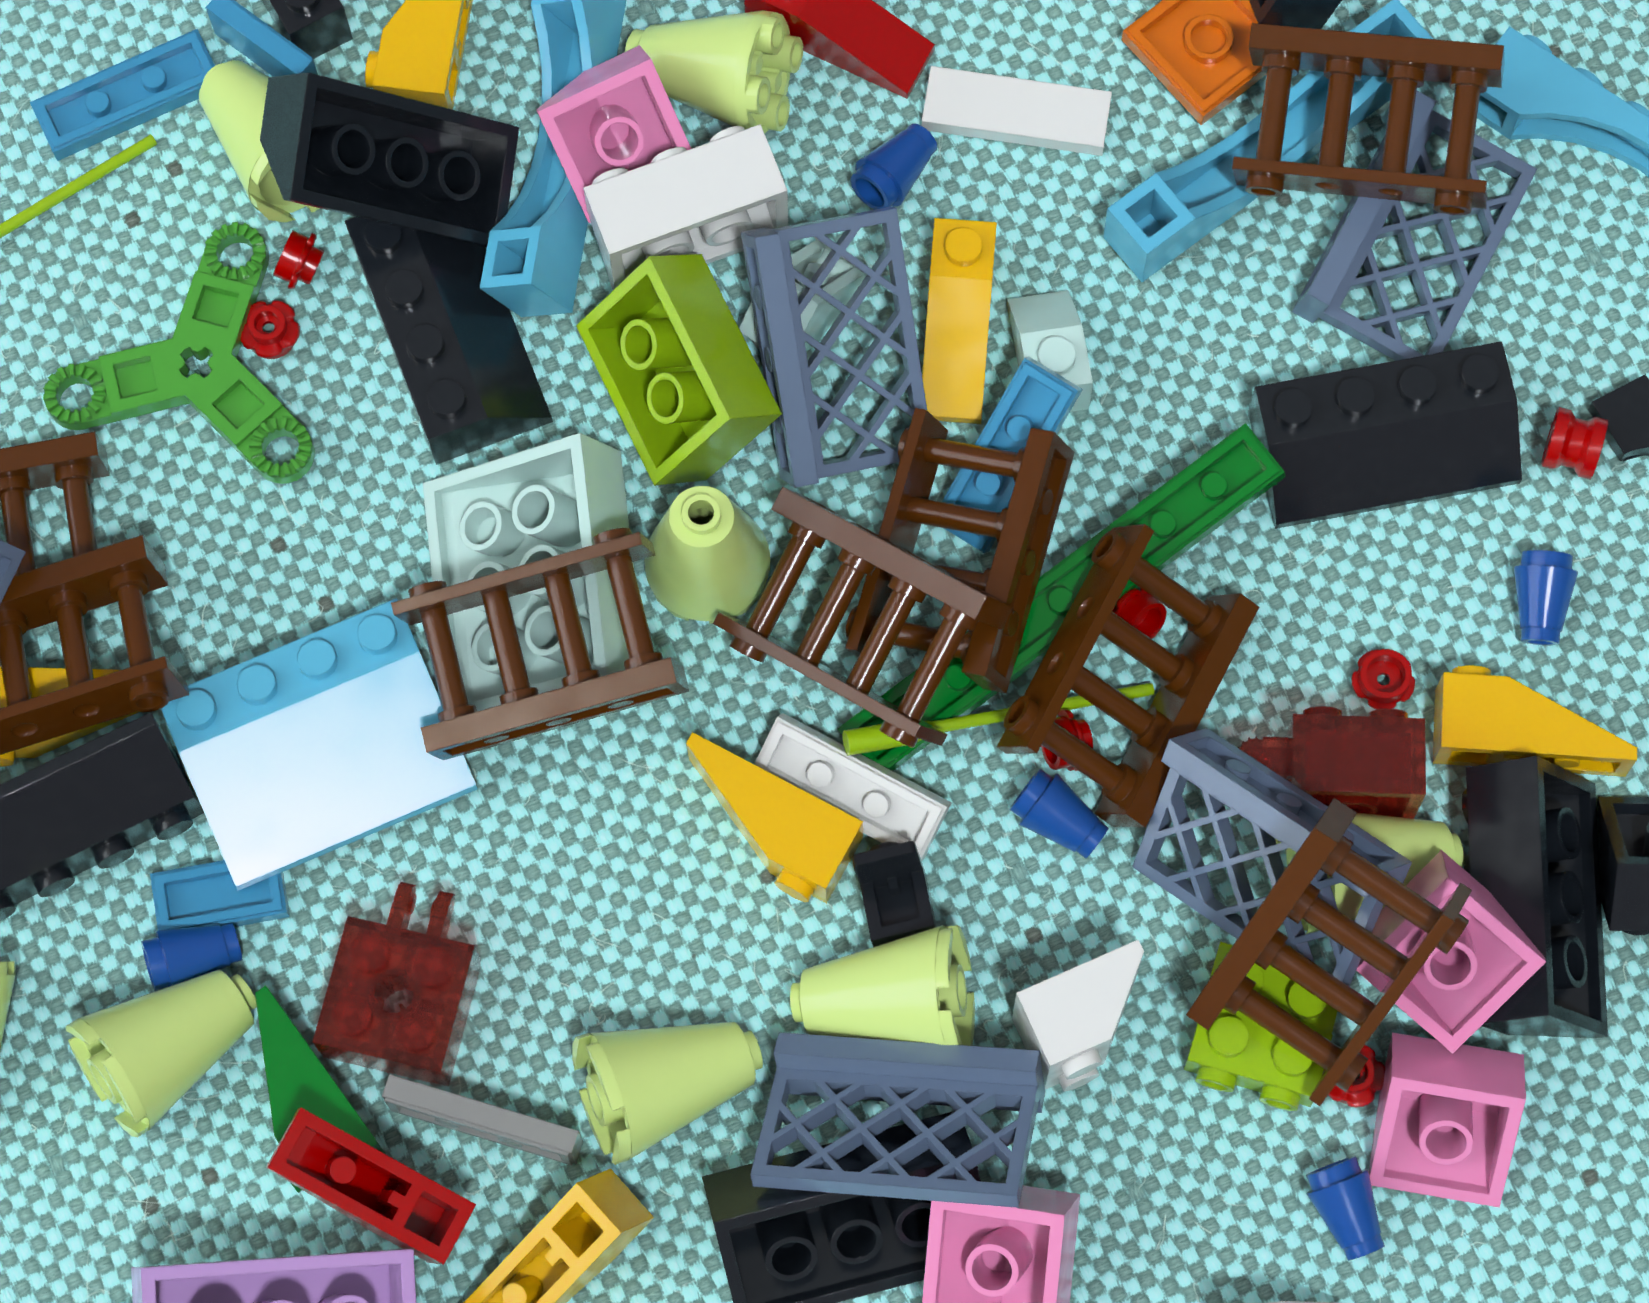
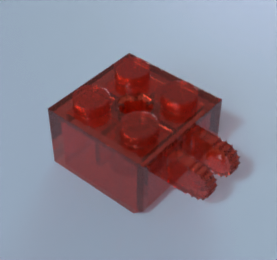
[1238,706,1426,819]
[313,882,481,1087]

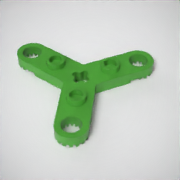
[43,222,315,484]

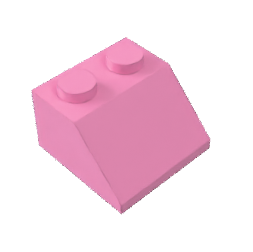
[536,45,691,223]
[1356,850,1546,1053]
[1369,1032,1526,1208]
[922,1185,1080,1303]

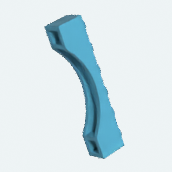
[480,0,627,317]
[1103,0,1433,282]
[1477,26,1649,178]

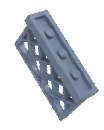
[1291,91,1537,361]
[741,206,927,488]
[1132,728,1412,987]
[750,1032,1046,1208]

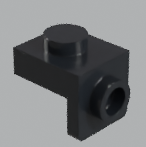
[852,841,937,947]

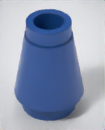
[850,124,937,210]
[1514,550,1578,646]
[1009,769,1109,859]
[141,923,242,991]
[1306,1156,1385,1261]

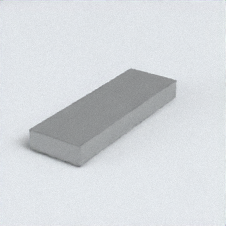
[382,1074,583,1166]

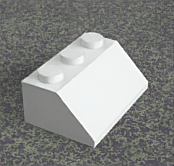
[583,124,788,290]

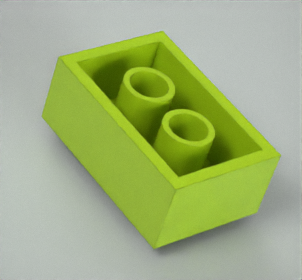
[576,254,782,486]

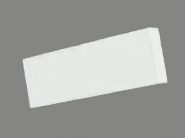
[921,66,1112,156]
[754,713,952,861]

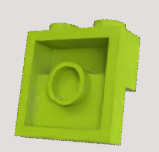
[1184,942,1338,1111]

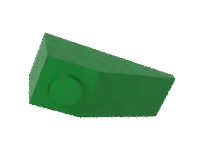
[255,985,386,1193]

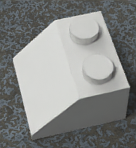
[1012,940,1144,1092]

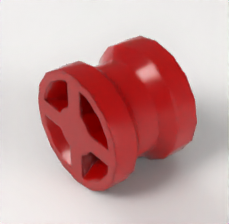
[1541,406,1608,480]

